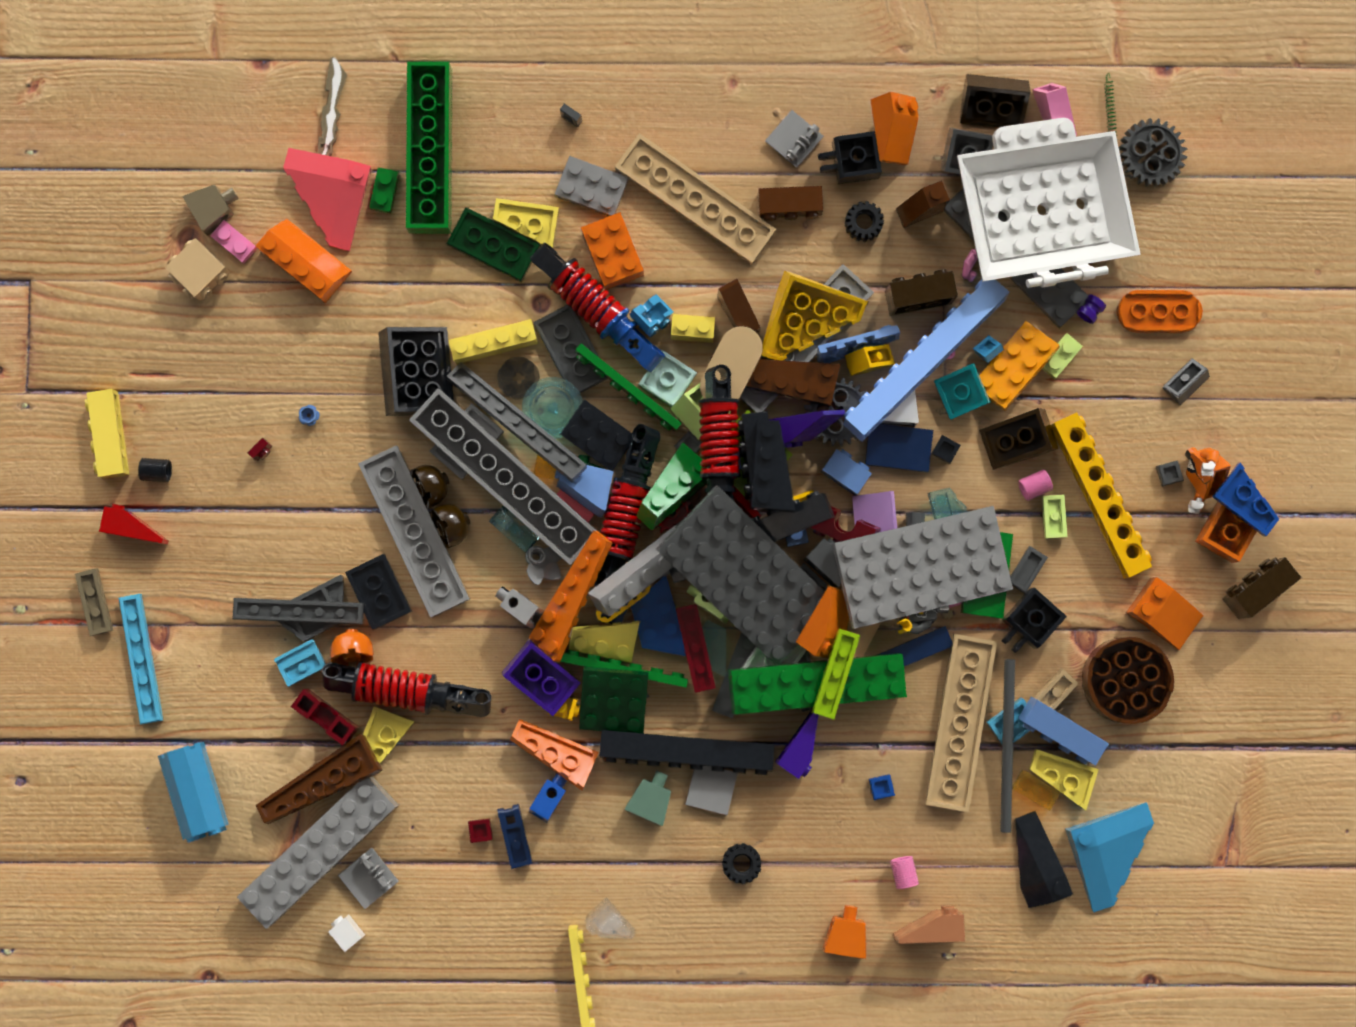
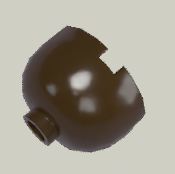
[410,465,449,509]
[431,505,470,548]

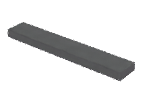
[232,598,364,625]

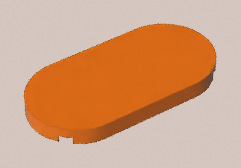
[1117,290,1203,333]

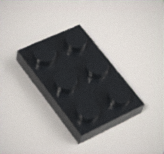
[560,399,632,471]
[345,554,412,630]

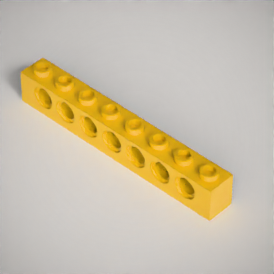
[1051,412,1152,579]

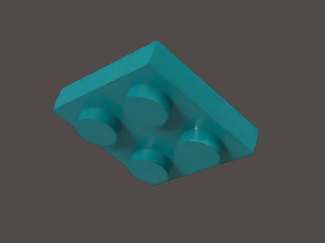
[934,363,991,420]

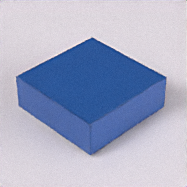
[869,774,895,800]

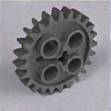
[1118,118,1187,187]
[804,378,866,447]

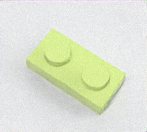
[1042,333,1083,379]
[1041,495,1068,539]

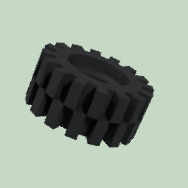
[845,201,884,242]
[722,843,762,884]

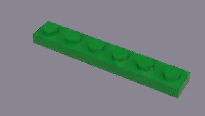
[575,344,682,432]
[561,650,688,688]

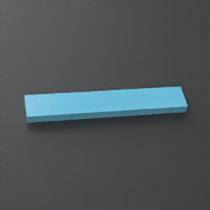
[119,594,163,725]

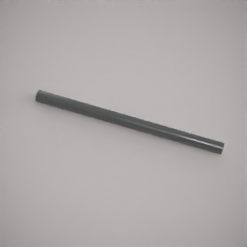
[1000,659,1015,833]

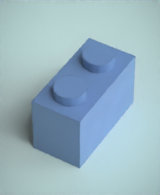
[821,449,872,496]

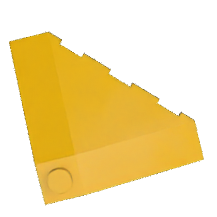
[762,271,868,361]

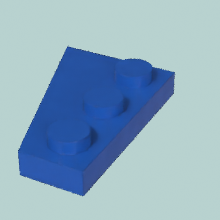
[1212,462,1279,537]

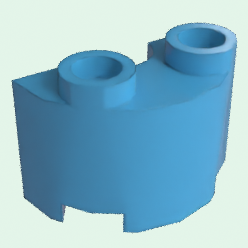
[630,294,674,338]

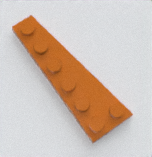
[528,530,612,662]

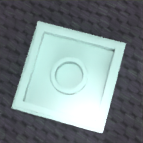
[638,350,697,407]

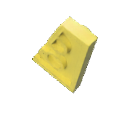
[493,198,559,248]
[568,621,640,663]
[363,706,415,764]
[1029,749,1099,810]

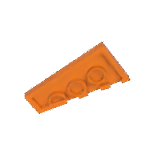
[510,719,599,791]

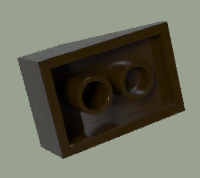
[979,408,1059,470]

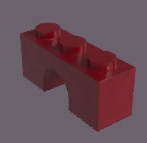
[810,505,881,543]
[290,689,360,745]

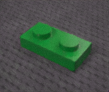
[369,167,400,214]

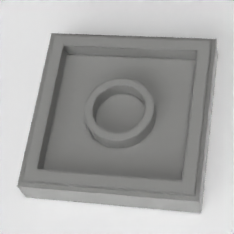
[685,766,738,815]

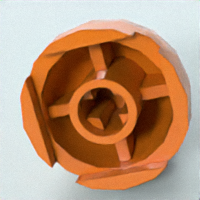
[330,629,374,666]

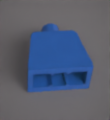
[528,773,567,823]

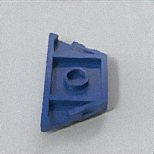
[631,576,686,656]

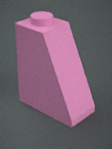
[1032,83,1077,136]

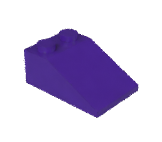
[769,410,845,448]
[502,639,580,716]
[775,709,819,779]

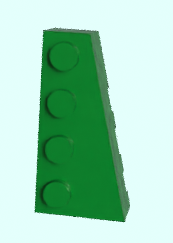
[636,442,707,530]

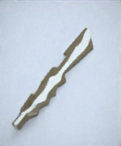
[318,57,347,156]

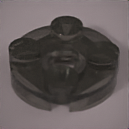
[497,357,540,400]

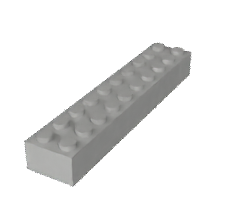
[409,388,597,565]

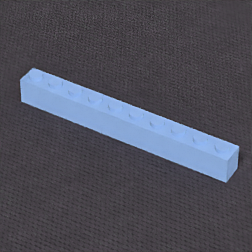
[843,279,1009,442]

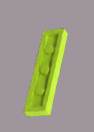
[812,628,860,719]

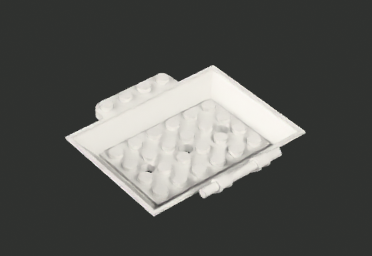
[957,118,1141,288]

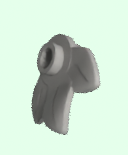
[525,546,562,585]

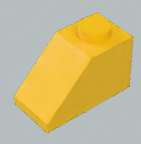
[845,344,895,376]

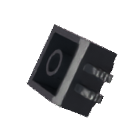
[818,131,882,184]
[1001,587,1067,653]

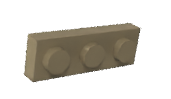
[75,568,113,636]

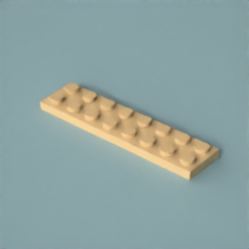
[615,133,776,265]
[925,634,997,812]

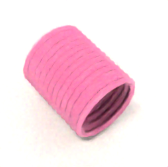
[1018,469,1053,501]
[890,856,919,889]

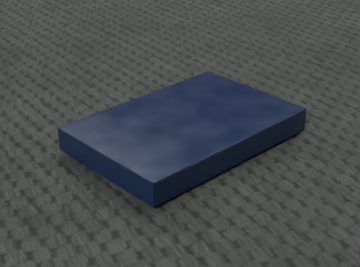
[865,424,933,473]

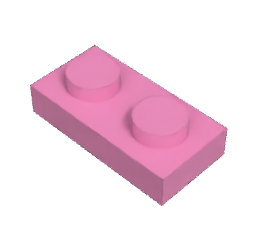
[210,220,257,264]

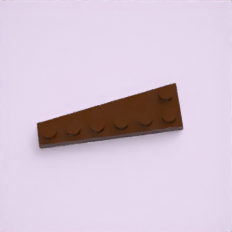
[710,356,840,407]
[256,734,383,825]

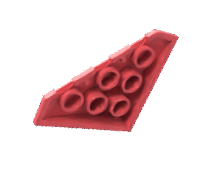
[283,148,371,252]

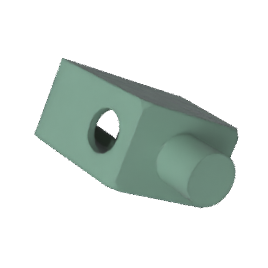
[625,770,671,826]

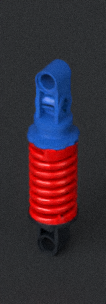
[530,242,665,372]

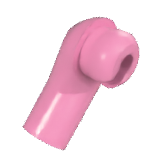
[962,249,978,282]

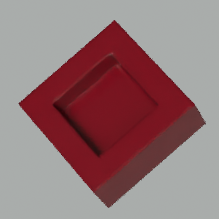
[247,438,272,461]
[468,818,493,843]

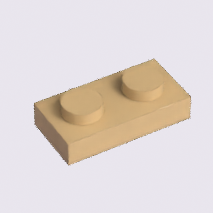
[1034,668,1079,710]

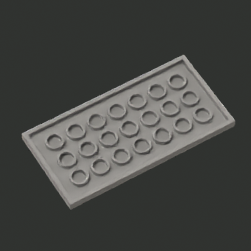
[832,506,1013,629]

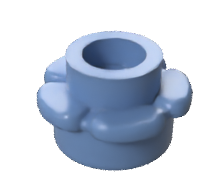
[299,405,320,426]

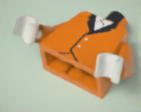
[1185,447,1231,514]

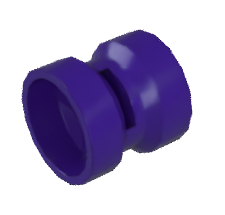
[1076,294,1106,324]

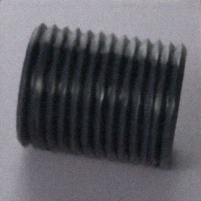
[138,458,172,482]

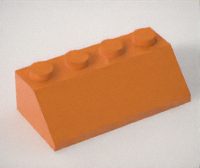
[256,219,352,304]

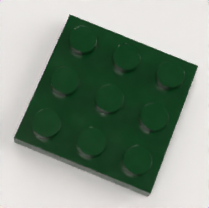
[579,667,649,734]

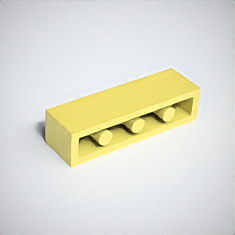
[449,319,538,365]
[85,389,130,479]

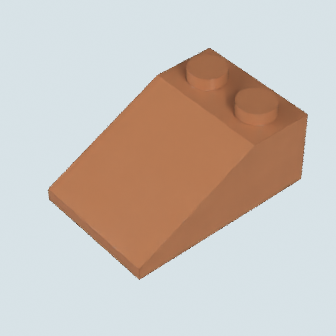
[893,905,965,944]

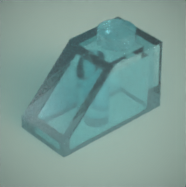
[489,505,539,553]

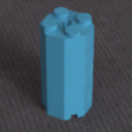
[158,742,229,843]

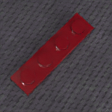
[676,604,716,693]

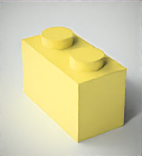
[671,314,715,343]

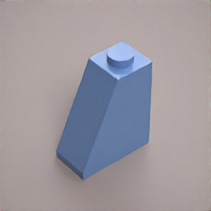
[554,465,613,517]

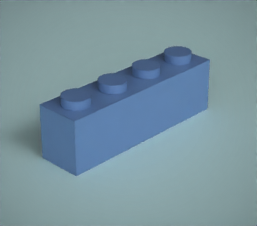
[1018,696,1109,766]

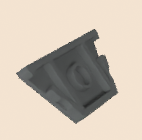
[278,575,344,642]

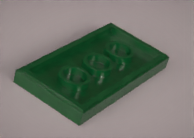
[446,207,541,283]

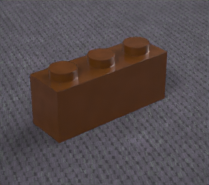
[758,186,823,221]

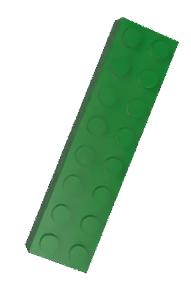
[406,61,452,234]
[728,653,907,715]

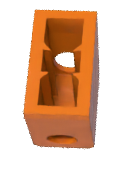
[823,905,866,959]

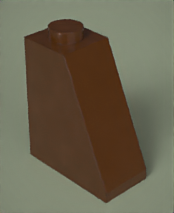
[896,180,950,228]
[717,279,761,334]

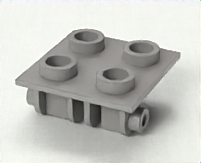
[765,110,824,168]
[338,848,399,909]

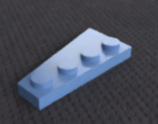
[817,325,900,363]

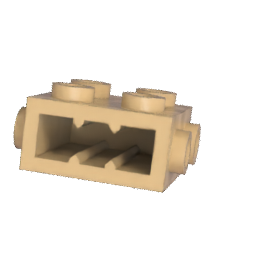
[165,238,230,301]

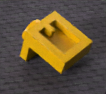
[547,697,581,721]

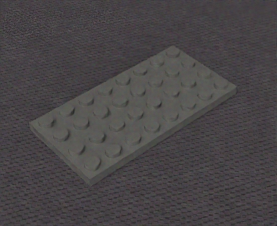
[656,485,825,665]

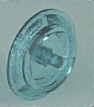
[522,377,583,439]

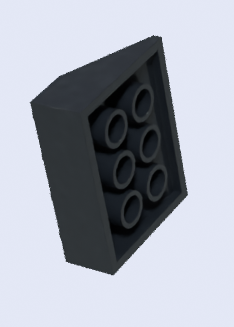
[378,327,454,416]

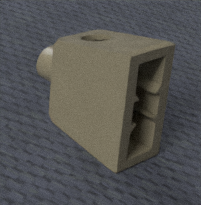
[183,185,239,236]

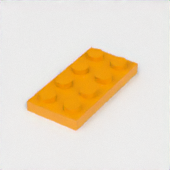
[979,321,1060,411]

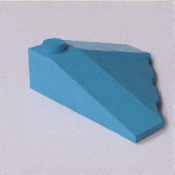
[1065,802,1154,912]

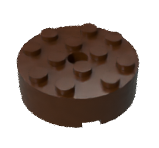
[1082,637,1174,724]

